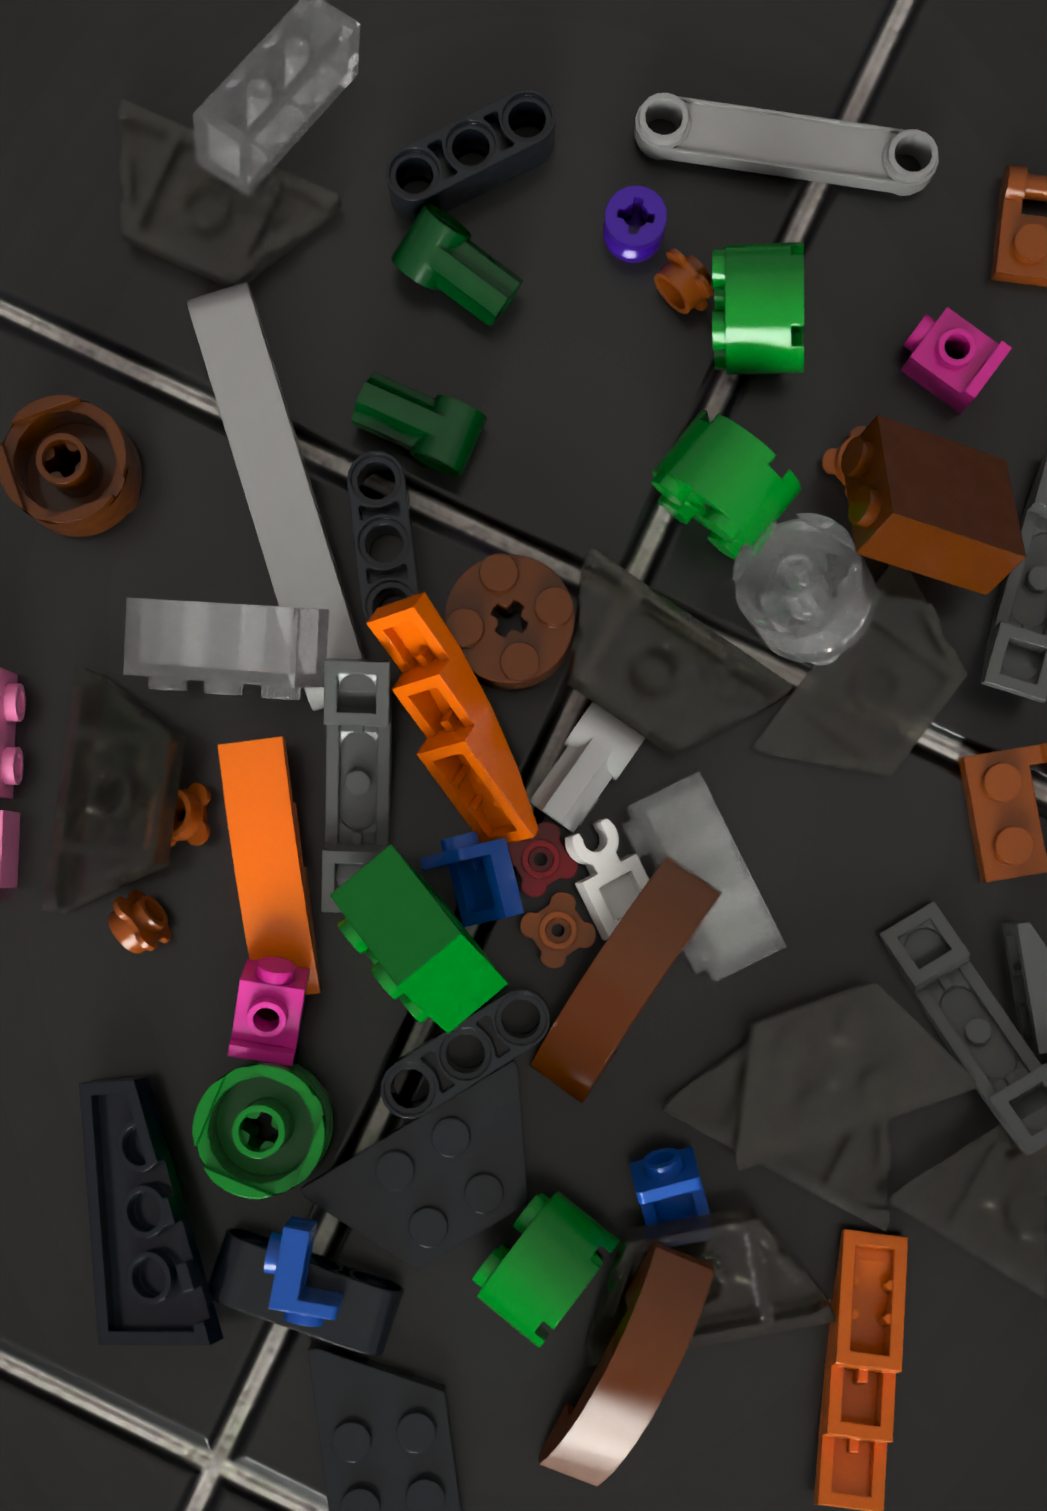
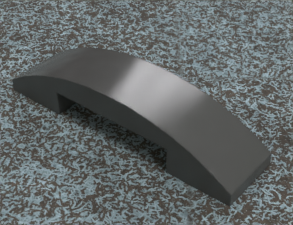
[981,450,1047,703]
[321,658,392,913]
[880,901,1047,1157]

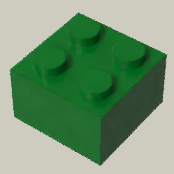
[330,844,509,1034]

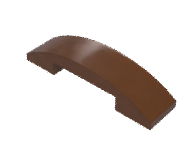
[530,856,723,1103]
[538,1241,715,1487]

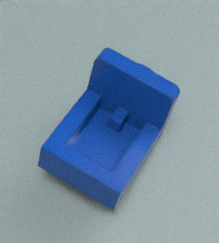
[420,831,524,927]
[630,1146,714,1243]
[264,1216,344,1327]

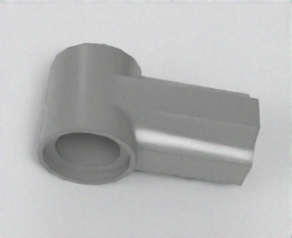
[529,698,648,833]

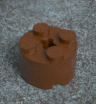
[0,395,142,537]
[445,553,574,690]

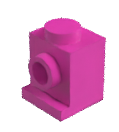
[900,307,1012,414]
[227,957,310,1066]

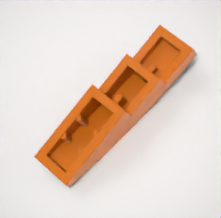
[366,592,539,844]
[218,736,322,995]
[814,1229,908,1511]

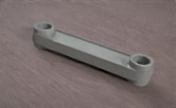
[634,92,939,196]

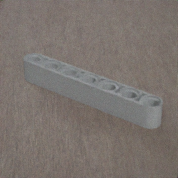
[187,282,365,711]

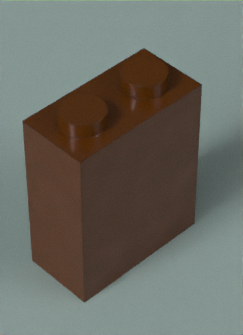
[841,415,1026,595]

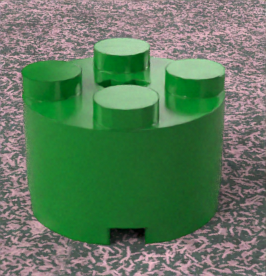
[712,242,804,375]
[651,410,801,560]
[192,1060,333,1199]
[472,1191,620,1348]

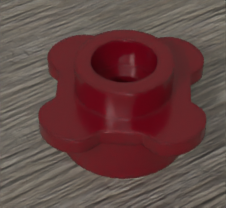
[507,822,578,897]

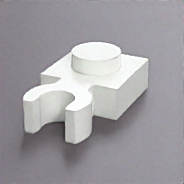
[565,818,649,940]

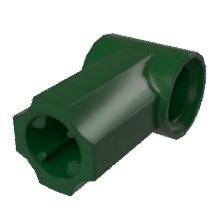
[391,203,524,327]
[351,372,487,477]

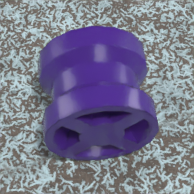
[603,185,667,263]

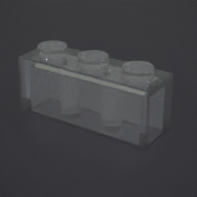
[193,0,361,196]
[123,597,329,700]
[622,772,787,981]

